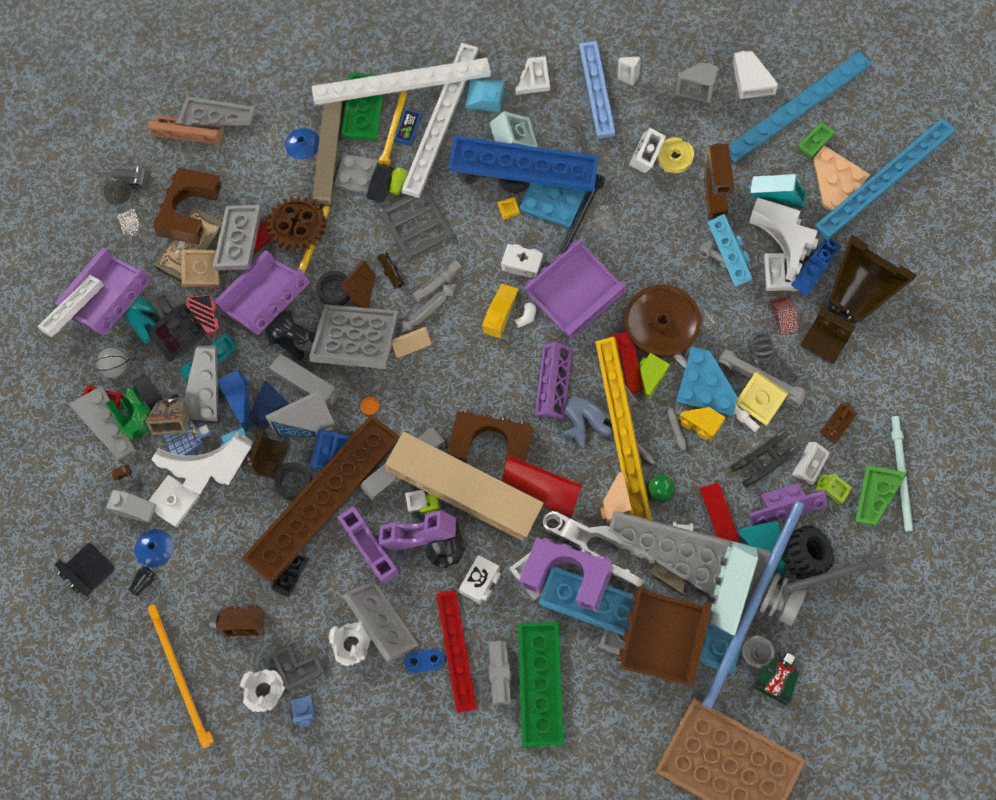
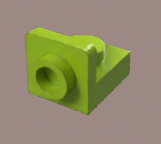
[815,474,852,504]
[420,493,441,516]

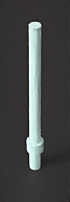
[891,416,913,532]

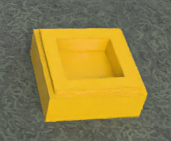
[497,197,520,220]

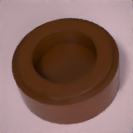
[111,465,132,480]

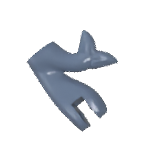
[562,396,614,449]

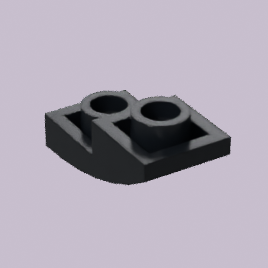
[367,165,394,201]
[272,555,308,597]

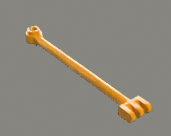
[148,605,214,749]

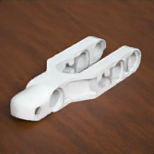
[543,512,655,589]

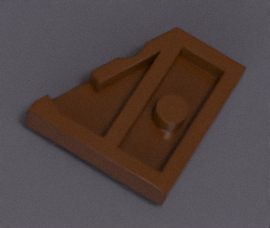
[340,260,376,308]

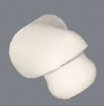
[514,303,537,328]

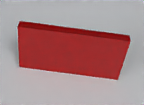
[501,456,582,518]

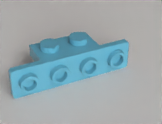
[708,214,752,287]

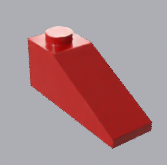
[610,332,643,394]

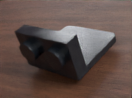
[54,543,115,596]

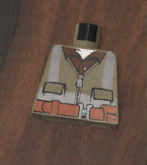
[146,394,189,435]

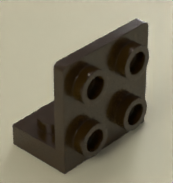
[800,308,856,364]
[247,429,289,480]

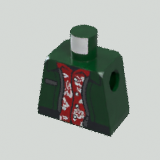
[752,653,799,706]

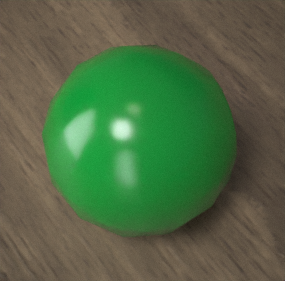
[648,475,675,502]

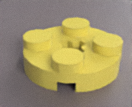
[657,138,694,173]

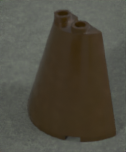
[829,235,917,324]

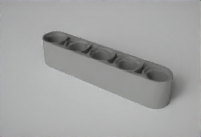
[360,428,446,502]

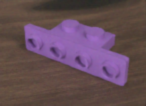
[750,483,827,526]

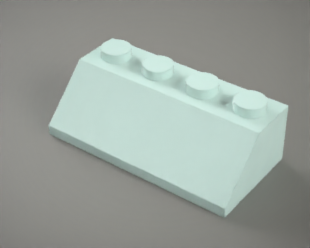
[710,542,758,635]

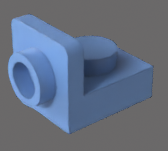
[290,696,316,727]

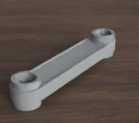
[717,350,806,407]

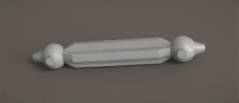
[400,284,456,334]

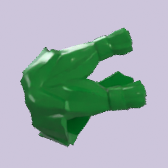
[105,388,152,440]

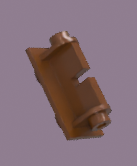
[820,403,857,444]

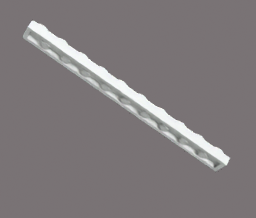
[402,43,478,198]
[312,58,491,105]

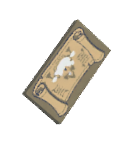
[154,207,222,281]

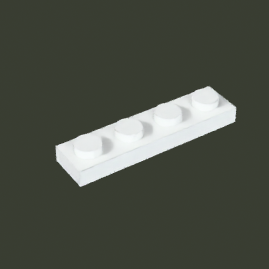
[38,275,104,337]

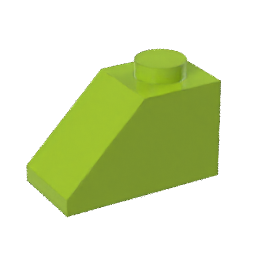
[639,353,670,401]

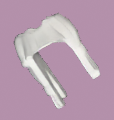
[329,621,371,666]
[240,669,285,712]

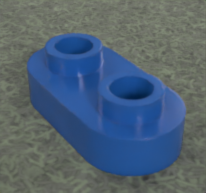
[404,649,445,674]

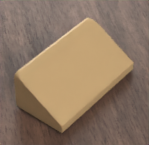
[392,327,431,358]

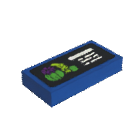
[394,109,422,146]

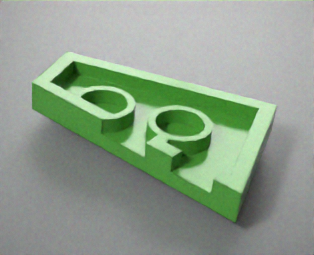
[856,465,907,527]

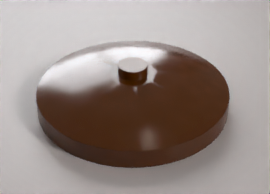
[624,285,701,358]

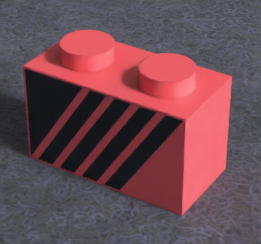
[186,295,219,336]

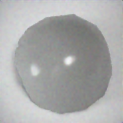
[742,635,775,667]

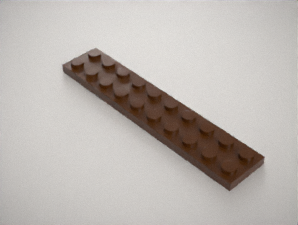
[242,415,400,584]

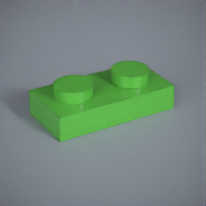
[797,122,835,159]

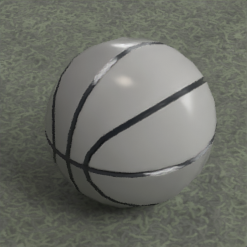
[97,346,131,379]

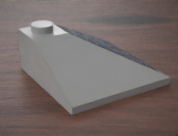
[266,390,337,437]

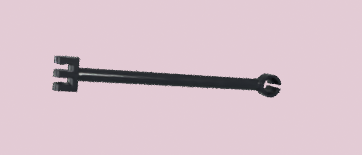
[557,174,605,255]

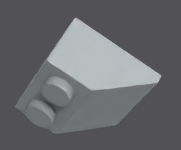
[675,63,718,103]

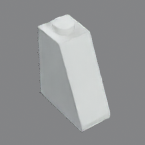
[733,51,778,99]

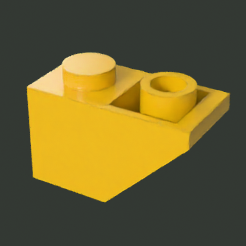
[679,407,726,441]

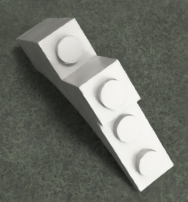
[749,198,819,281]
[152,432,253,495]

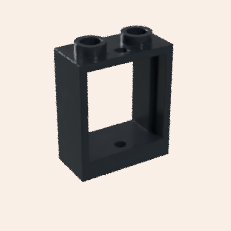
[147,303,207,362]

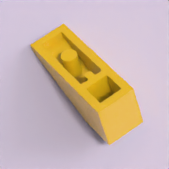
[482,283,519,339]

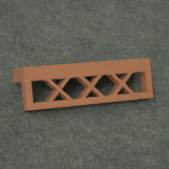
[148,115,225,145]

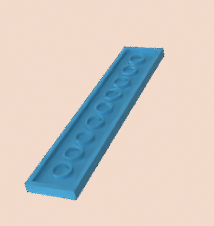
[539,566,743,674]

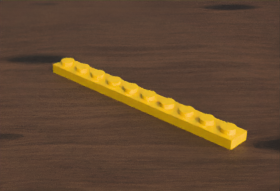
[595,337,652,520]

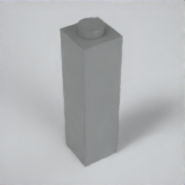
[269,353,338,408]

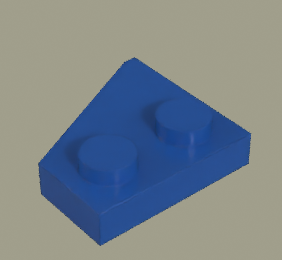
[309,429,351,469]

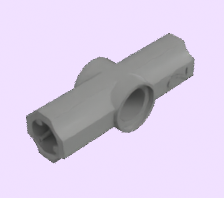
[489,641,511,705]

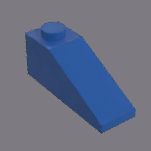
[218,370,250,432]

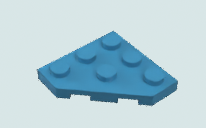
[676,347,738,417]

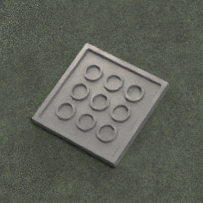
[310,304,399,369]

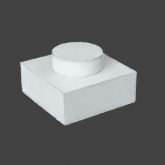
[405,490,428,514]

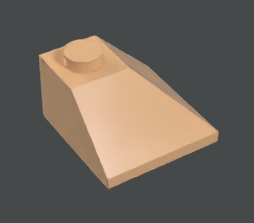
[600,472,632,524]

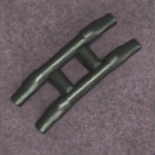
[730,429,802,488]

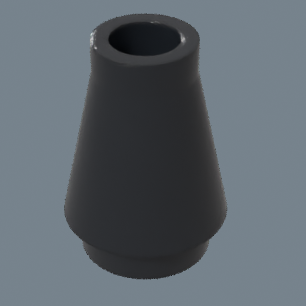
[128,566,156,596]

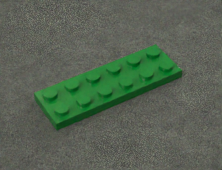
[518,622,564,747]

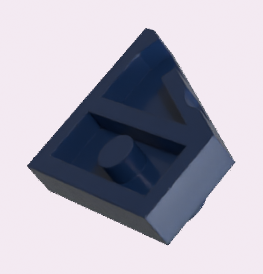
[249,380,290,430]

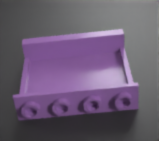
[524,239,627,340]
[55,247,152,336]
[214,250,310,335]

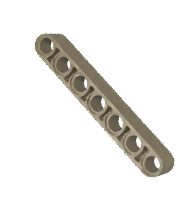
[313,100,345,205]

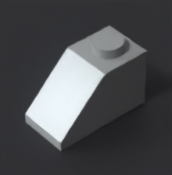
[106,490,157,523]

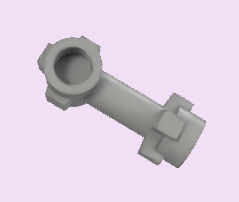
[699,241,727,268]

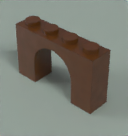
[703,143,734,220]
[153,167,222,245]
[447,411,533,469]

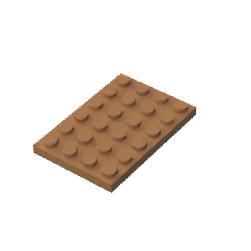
[655,698,806,800]

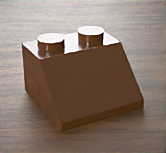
[216,605,265,637]

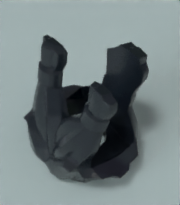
[265,311,316,361]
[425,511,466,568]

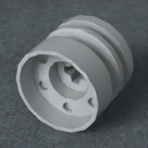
[759,573,808,626]

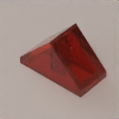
[770,297,799,335]

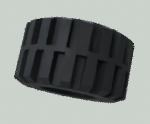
[781,525,835,580]

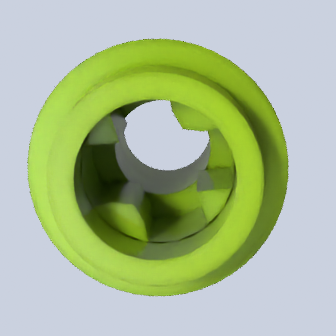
[389,167,409,196]

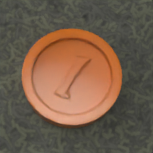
[360,397,380,415]

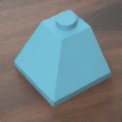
[465,78,505,112]

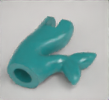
[124,292,159,344]

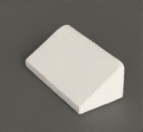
[618,57,641,85]
[792,442,830,485]

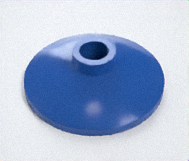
[285,128,320,160]
[135,529,173,567]

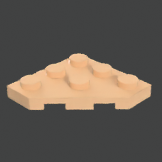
[813,146,870,212]

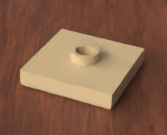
[181,250,219,287]

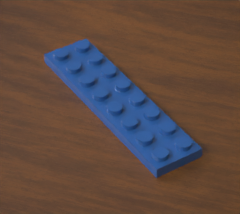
[448,135,599,192]

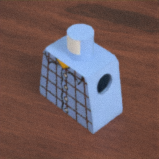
[163,421,211,456]

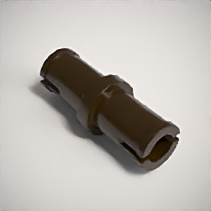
[377,252,405,289]

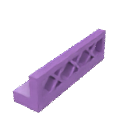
[535,341,572,420]

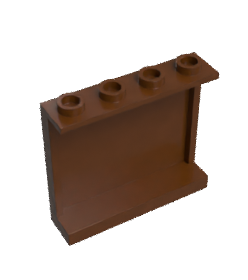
[617,585,712,688]

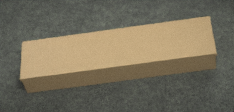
[385,431,544,541]

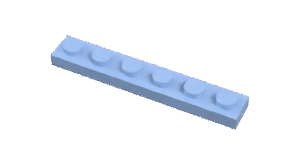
[579,41,615,139]

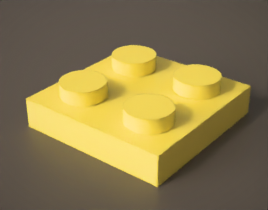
[737,371,789,426]

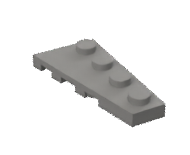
[69,386,137,461]

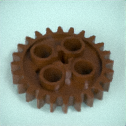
[266,196,326,252]

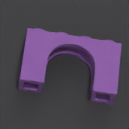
[519,538,614,612]

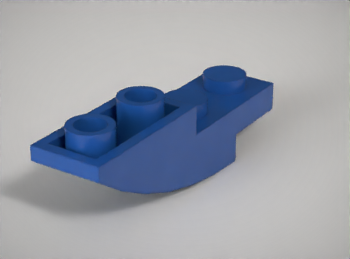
[791,238,842,296]

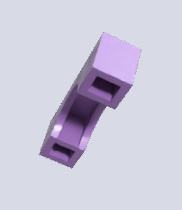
[337,506,399,586]
[379,510,456,552]

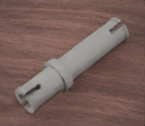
[412,260,463,303]

